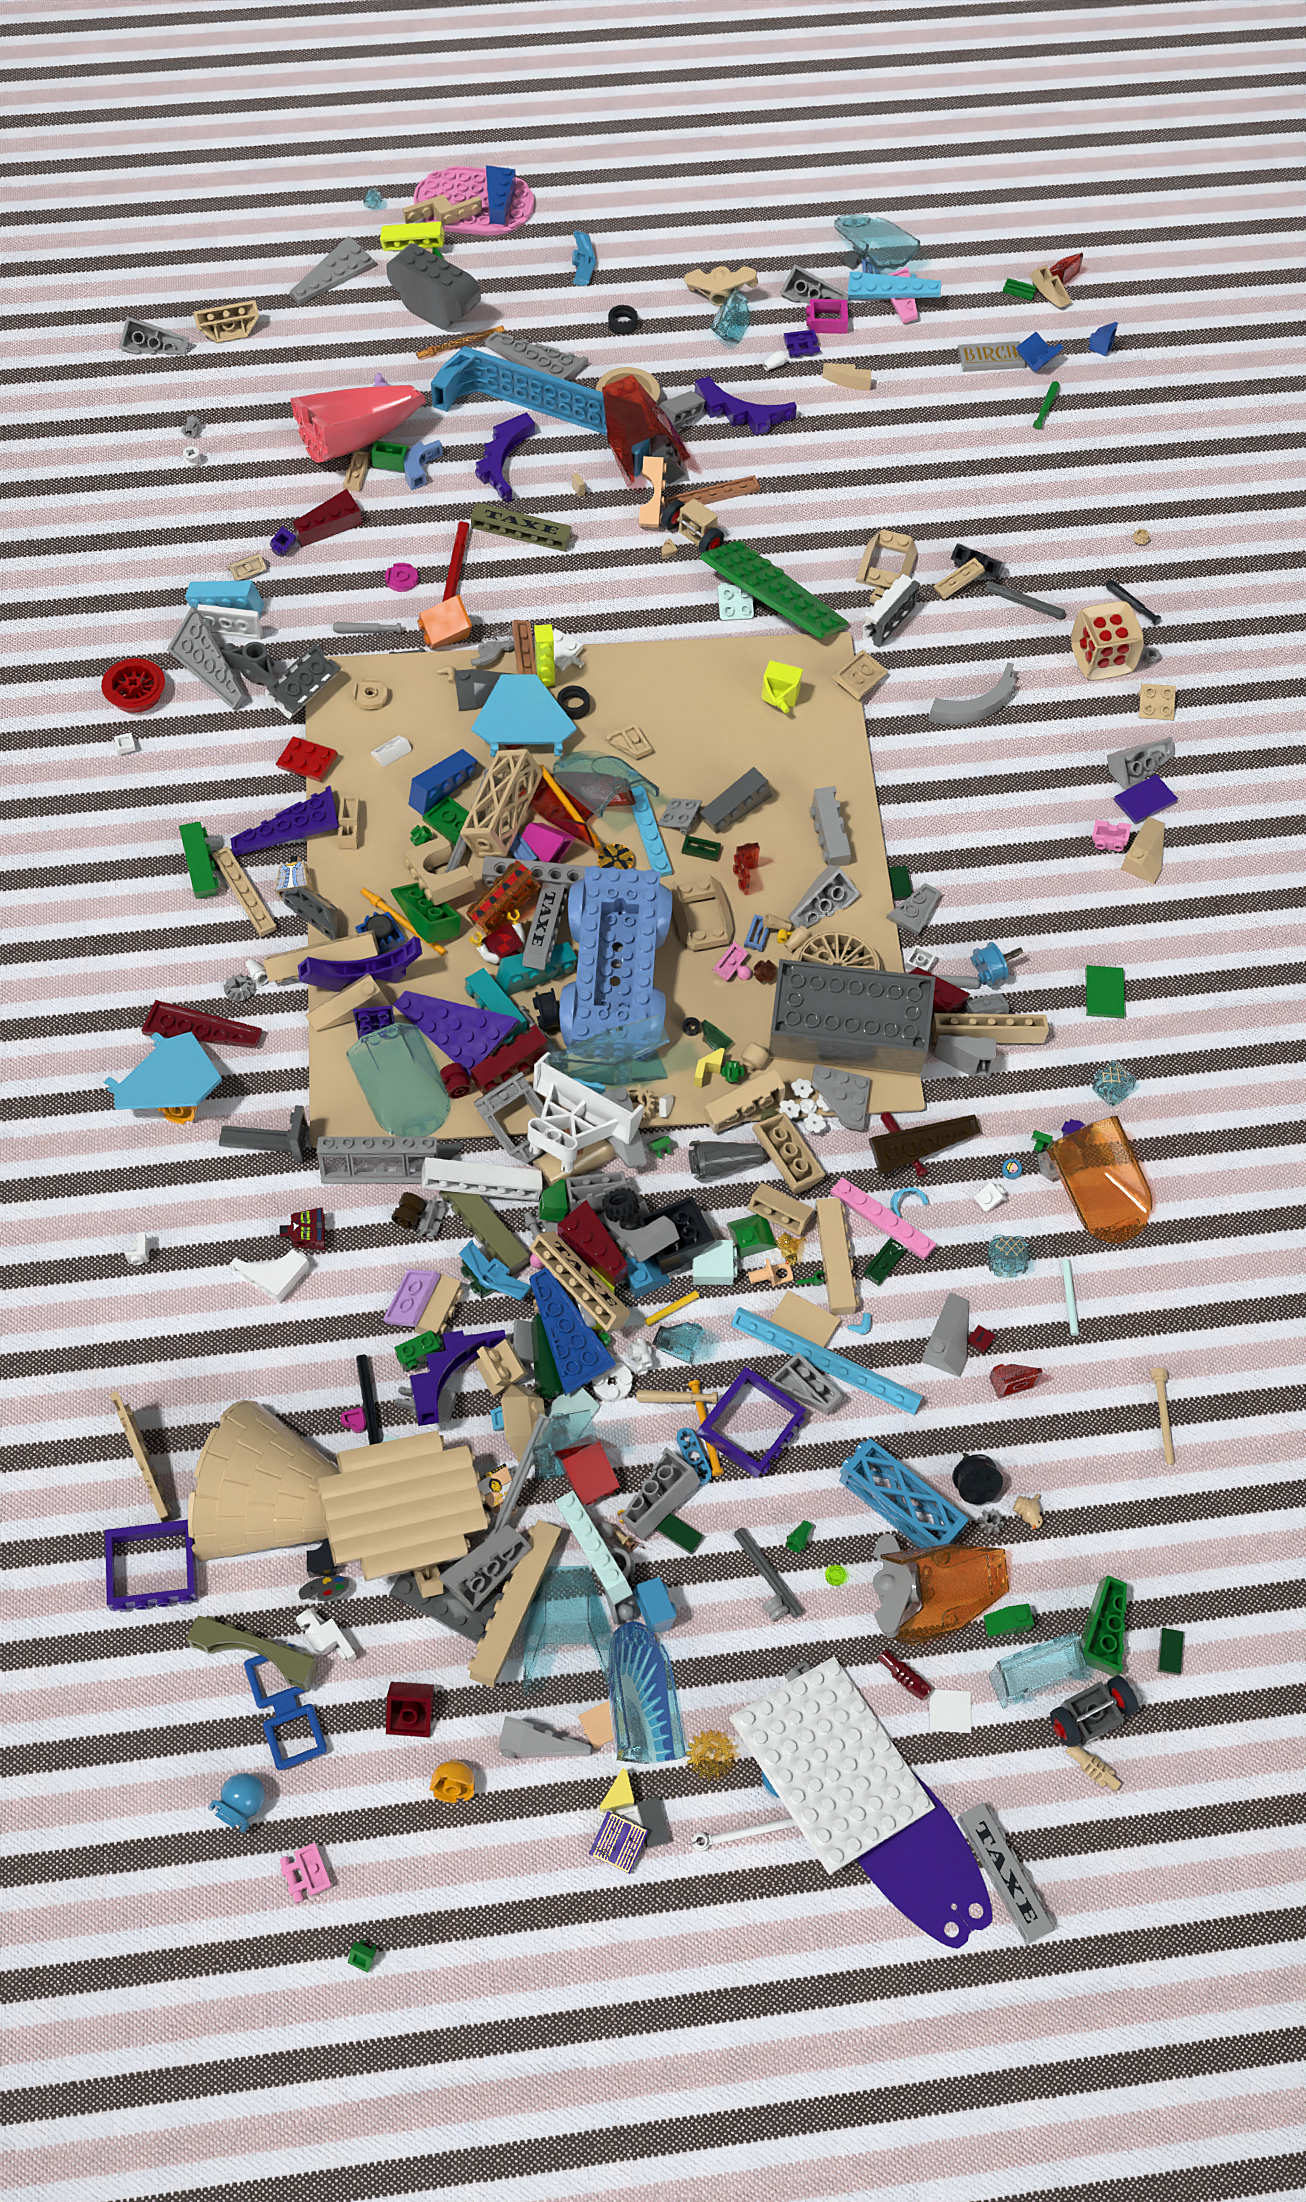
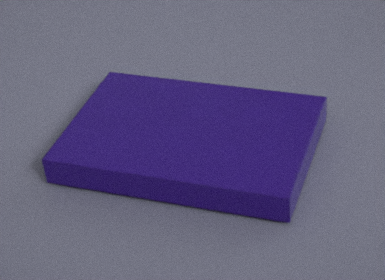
[1114,774,1178,824]

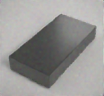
[637,1797,670,1849]

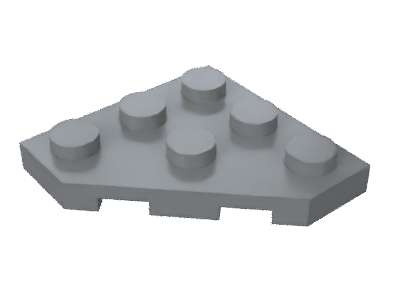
[811,1064,870,1131]

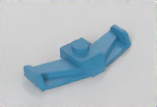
[572,230,596,286]
[459,1240,532,1301]

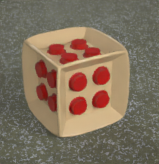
[1071,601,1144,680]

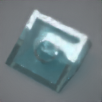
[656,1322,706,1365]

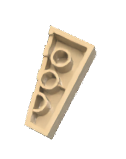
[704,1069,786,1133]

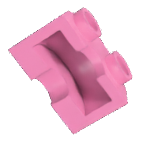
[1092,820,1132,852]

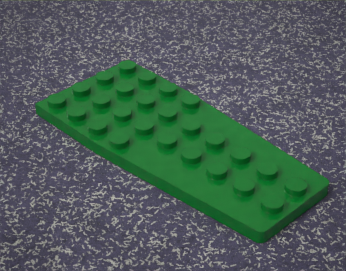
[700,540,848,639]

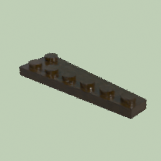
[868,1114,981,1176]

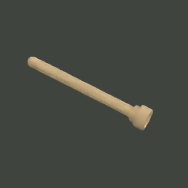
[1150,1368,1174,1465]

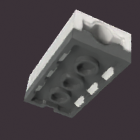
[862,574,920,648]
[264,644,341,719]

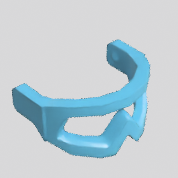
[890,1187,928,1217]

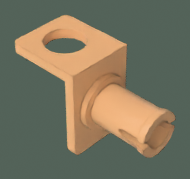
[748,1259,794,1286]

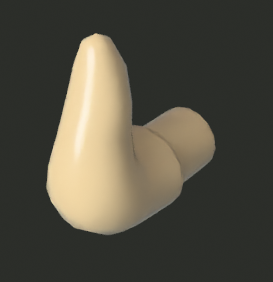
[437,665,455,684]

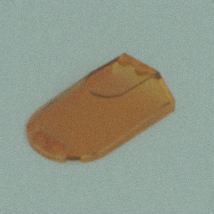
[1046,1116,1152,1243]

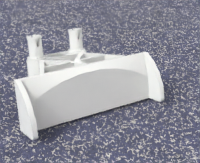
[527,1052,644,1173]

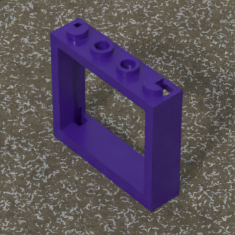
[696,1367,806,1478]
[105,1519,198,1612]

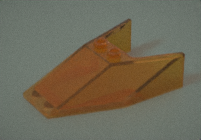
[880,1544,1009,1646]

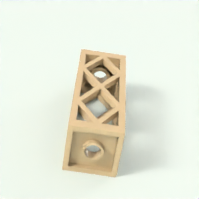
[460,749,543,857]

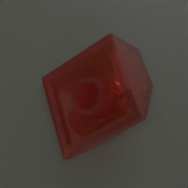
[989,1364,1043,1399]

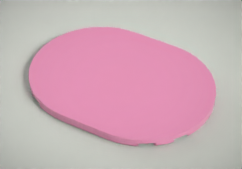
[414,166,534,236]

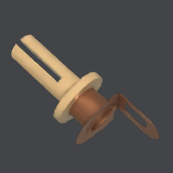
[612,1528,646,1553]

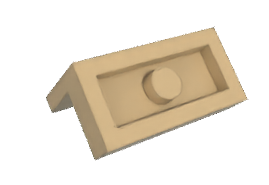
[226,553,266,581]

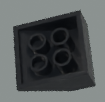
[638,1196,715,1275]

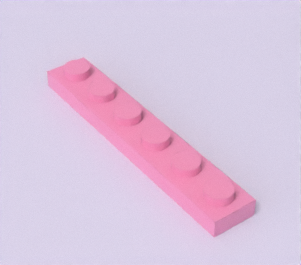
[830,1177,937,1260]

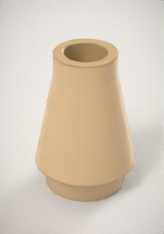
[784,925,811,952]

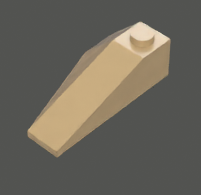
[1121,816,1165,884]

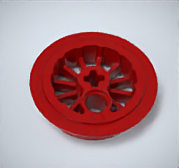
[101,658,165,713]

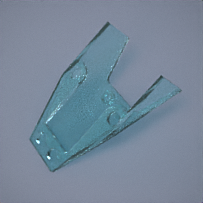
[548,1015,670,1085]
[523,1566,611,1696]

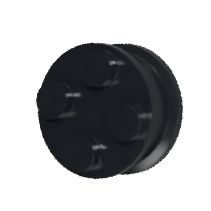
[532,988,561,1033]
[952,1453,1003,1504]

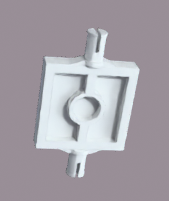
[534,628,584,672]

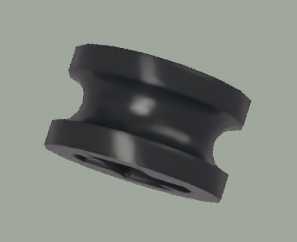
[683,1017,700,1036]

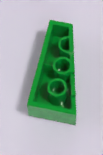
[179,821,220,899]
[1074,1575,1127,1677]

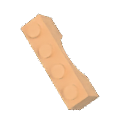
[639,456,667,528]

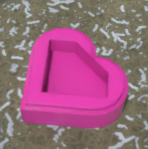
[340,1407,366,1433]

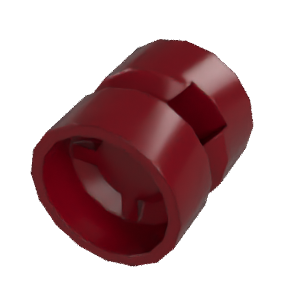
[439,1063,472,1099]

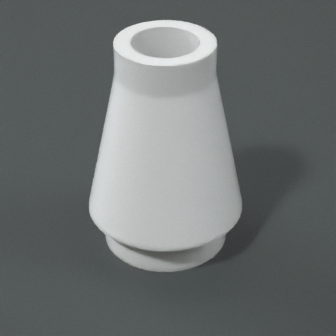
[763,350,787,371]
[246,959,269,985]

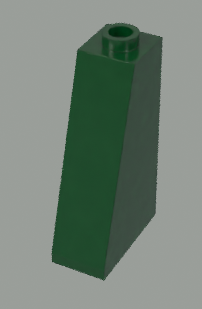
[531,1313,562,1399]

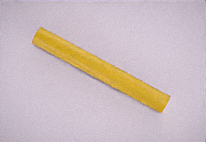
[644,1290,699,1326]

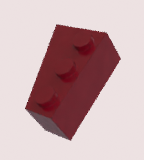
[908,967,970,1018]

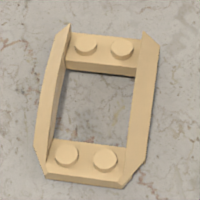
[855,529,917,590]
[668,875,734,951]

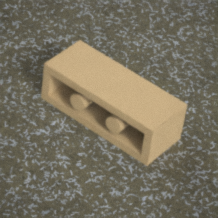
[748,1183,814,1236]
[415,1273,464,1337]

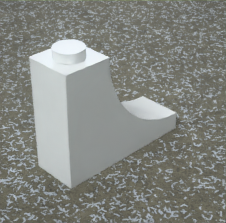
[230,1249,310,1304]

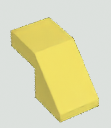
[694,1048,724,1087]

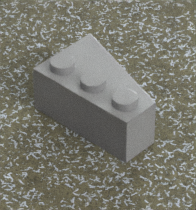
[653,391,706,435]
[566,1171,627,1213]
[769,1352,842,1415]

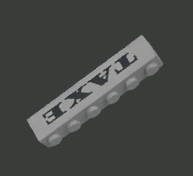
[522,882,567,970]
[957,1802,1054,1945]

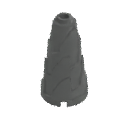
[688,1140,766,1180]

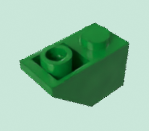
[539,1179,570,1222]

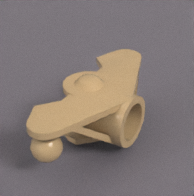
[684,266,758,307]

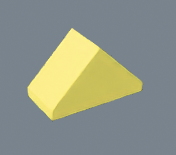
[599,1768,634,1814]

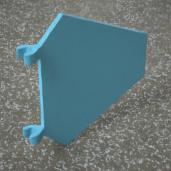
[471,674,577,757]
[103,1032,222,1110]

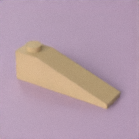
[305,973,389,1031]

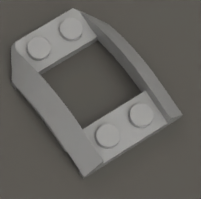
[474,1072,545,1163]

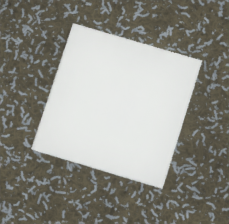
[929,1689,971,1733]

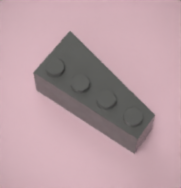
[700,767,772,833]

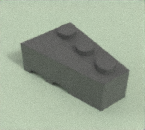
[651,430,685,484]

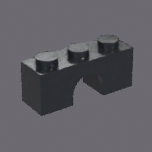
[950,543,1006,579]
[306,1538,339,1578]

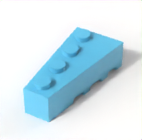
[185,580,264,619]

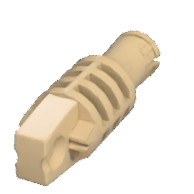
[1065,1745,1121,1791]

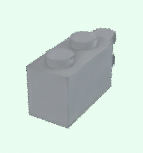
[394,1386,456,1423]

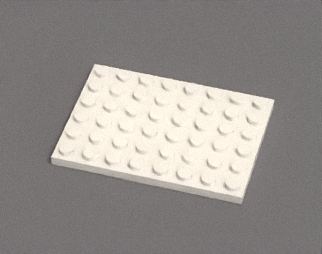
[729,1657,935,1875]

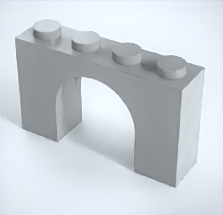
[597,1194,680,1263]

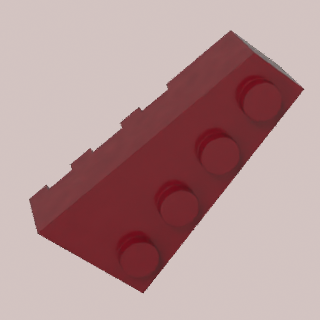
[557,1200,628,1287]

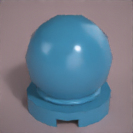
[208,1773,265,1833]

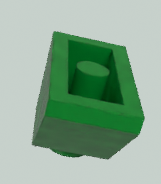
[983,1603,1034,1638]

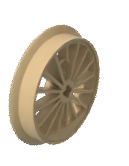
[791,930,884,971]

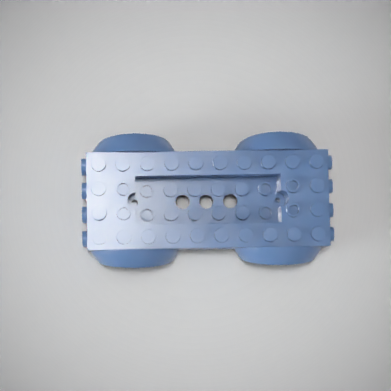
[559,866,672,1061]

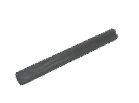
[986,581,1065,619]
[734,1527,803,1618]

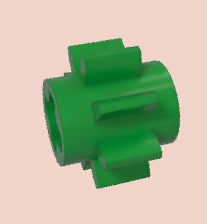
[410,825,432,846]
[721,1060,744,1082]

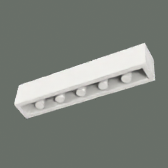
[422,1157,542,1201]

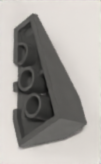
[454,669,511,711]

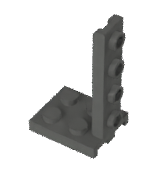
[218,1105,308,1162]

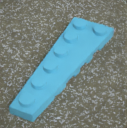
[847,271,942,299]

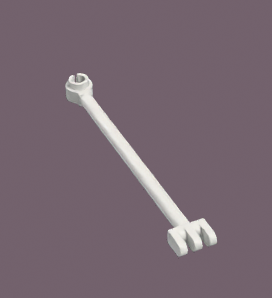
[692,1818,798,1853]

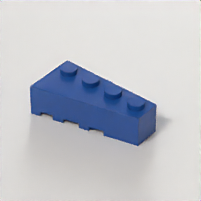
[486,165,516,225]
[408,749,478,816]

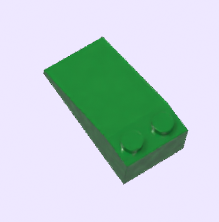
[391,883,461,943]

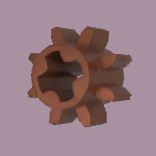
[753,959,776,983]

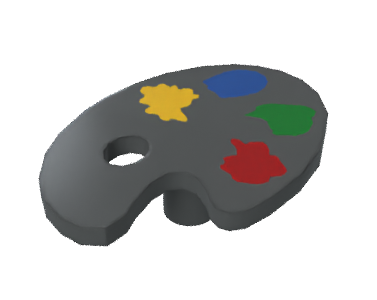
[299,1575,349,1601]

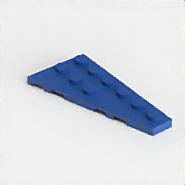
[529,1267,616,1396]

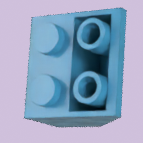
[633,1577,677,1632]

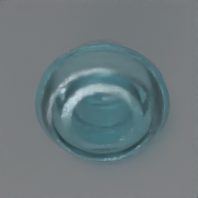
[363,188,383,209]

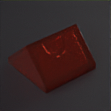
[1049,252,1083,286]

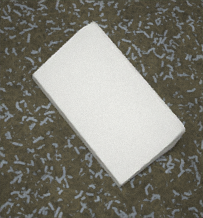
[371,735,412,767]

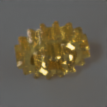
[686,1730,734,1781]

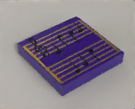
[589,1811,649,1874]

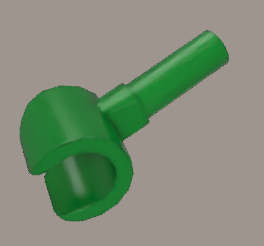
[796,1271,825,1286]

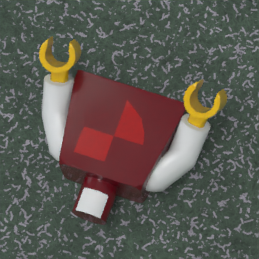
[469,910,526,965]

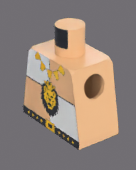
[477,1463,518,1517]

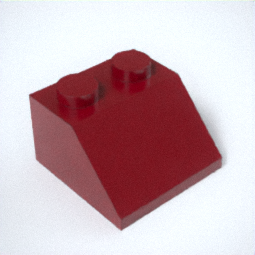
[386,1681,434,1738]

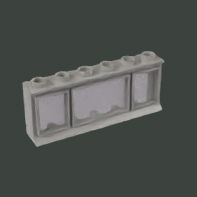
[317,1137,439,1183]

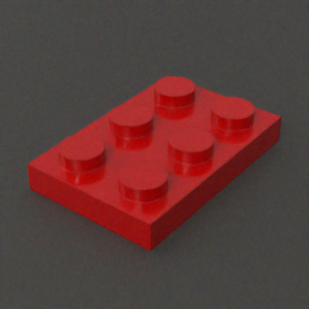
[276,736,338,782]

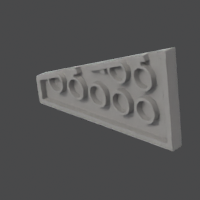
[485,332,588,380]

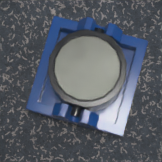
[355,912,406,956]

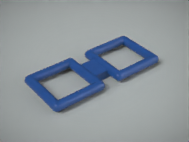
[244,1644,327,1771]

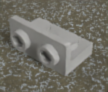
[966,993,1009,1014]

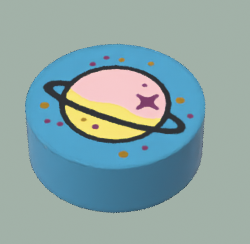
[1002,1159,1022,1179]

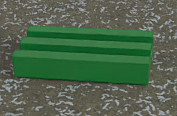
[1002,278,1037,300]

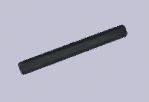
[356,1354,381,1445]

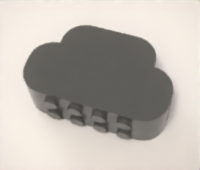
[386,243,481,330]

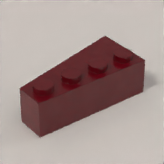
[293,488,362,547]
[470,1024,548,1095]

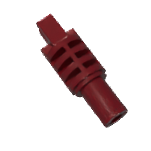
[877,1649,932,1701]

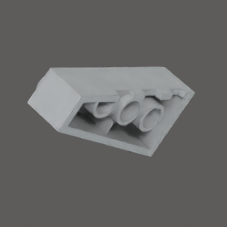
[809,786,851,867]
[621,1447,701,1541]

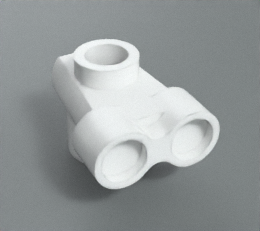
[627,1339,653,1375]

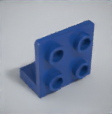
[1016,332,1064,372]

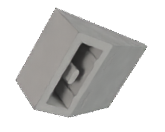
[933,1035,996,1077]

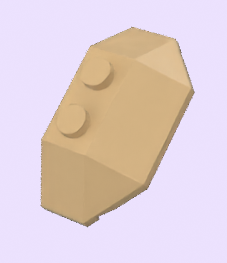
[193,300,259,343]
[501,1384,548,1466]

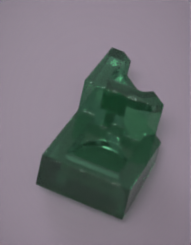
[701,1020,733,1051]

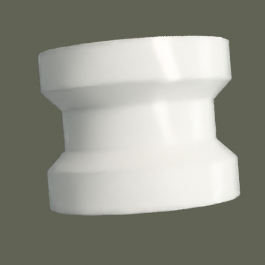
[183,446,201,468]

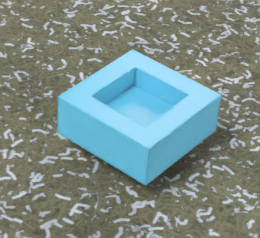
[490,1406,504,1431]

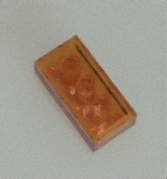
[466,860,540,937]

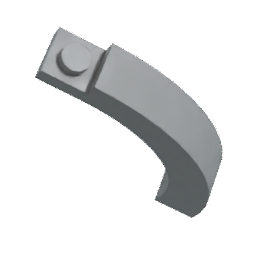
[928,662,1016,725]

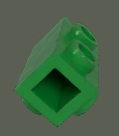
[394,1330,442,1372]

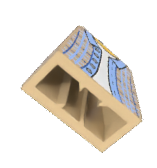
[274,856,314,900]

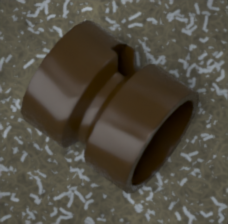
[391,1192,426,1229]

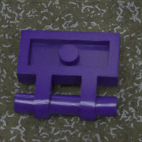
[783,329,820,358]

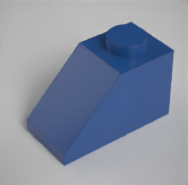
[1089,322,1118,356]

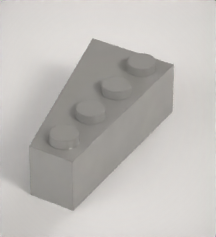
[438,1525,532,1612]

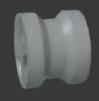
[762,1595,789,1622]

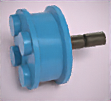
[970,942,1023,987]

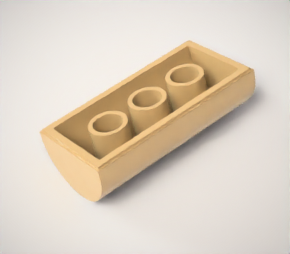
[752,1112,826,1194]
[533,1125,618,1188]

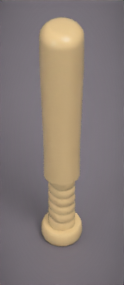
[636,1390,718,1404]

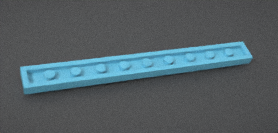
[731,1307,923,1415]

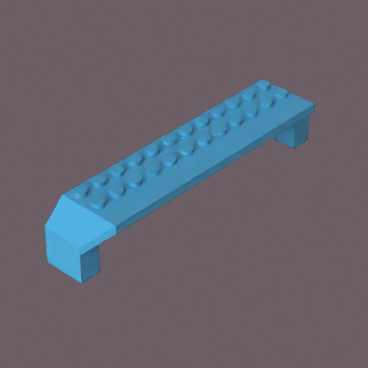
[431,346,650,477]

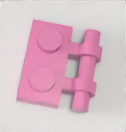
[280,1842,332,1903]

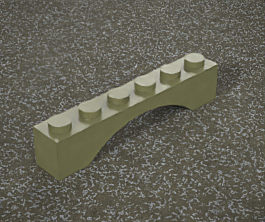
[186,1615,318,1691]

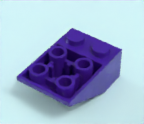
[353,1005,397,1041]

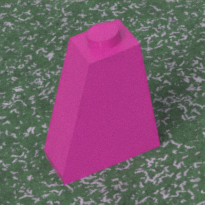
[521,823,576,863]

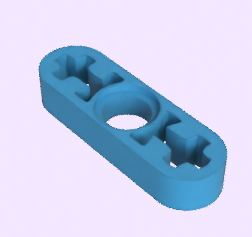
[676,1428,711,1486]

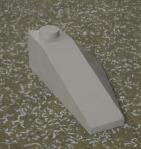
[780,264,848,304]
[119,316,189,354]
[1107,737,1175,790]
[498,1716,591,1759]

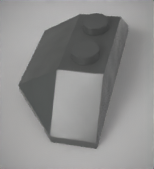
[282,886,339,940]

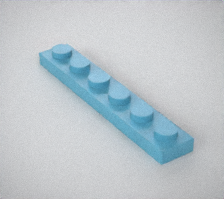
[626,785,672,877]

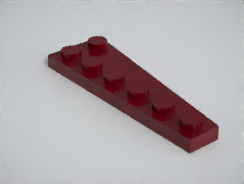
[141,1000,263,1048]

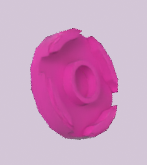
[385,562,419,592]

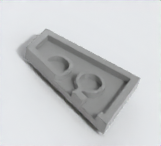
[886,883,941,936]

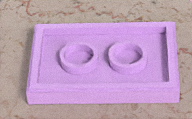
[383,1269,441,1327]

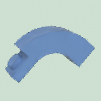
[404,440,443,490]

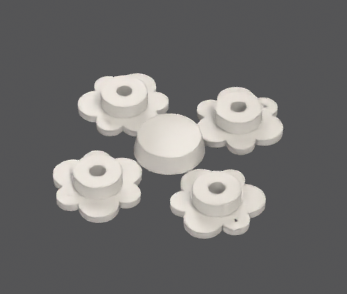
[779,1078,833,1133]

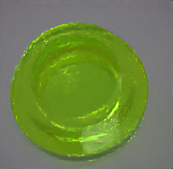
[825,1564,846,1586]

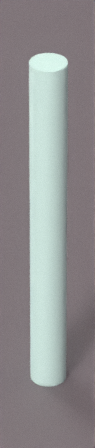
[1062,1259,1079,1336]

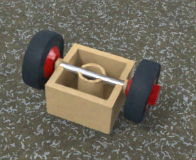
[661,498,724,554]

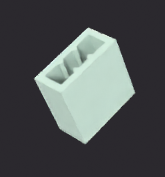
[692,1240,737,1285]

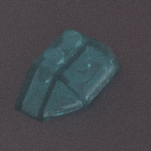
[709,288,750,344]

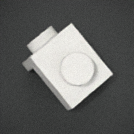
[974,1182,1008,1213]

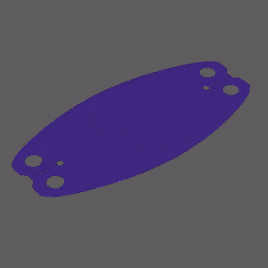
[856,1769,992,1949]

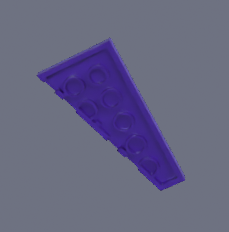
[230,785,339,856]

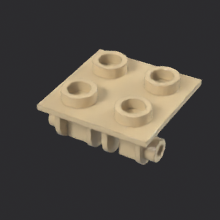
[1138,683,1176,720]

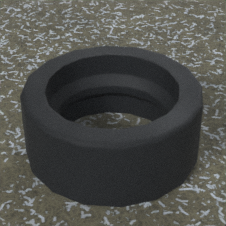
[608,305,638,335]
[557,685,590,720]

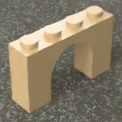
[403,836,475,906]

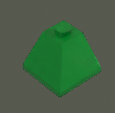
[727,1214,777,1258]

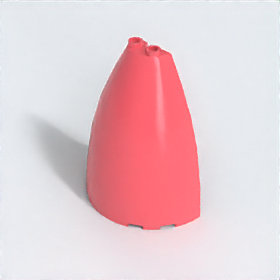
[290,385,426,463]

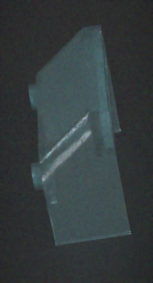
[532,1409,597,1481]
[988,1631,1088,1709]

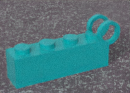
[464,967,527,1050]

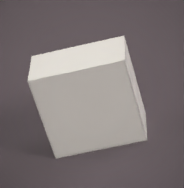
[904,945,936,972]

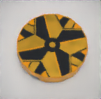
[598,844,633,870]

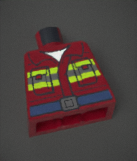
[279,1207,325,1250]

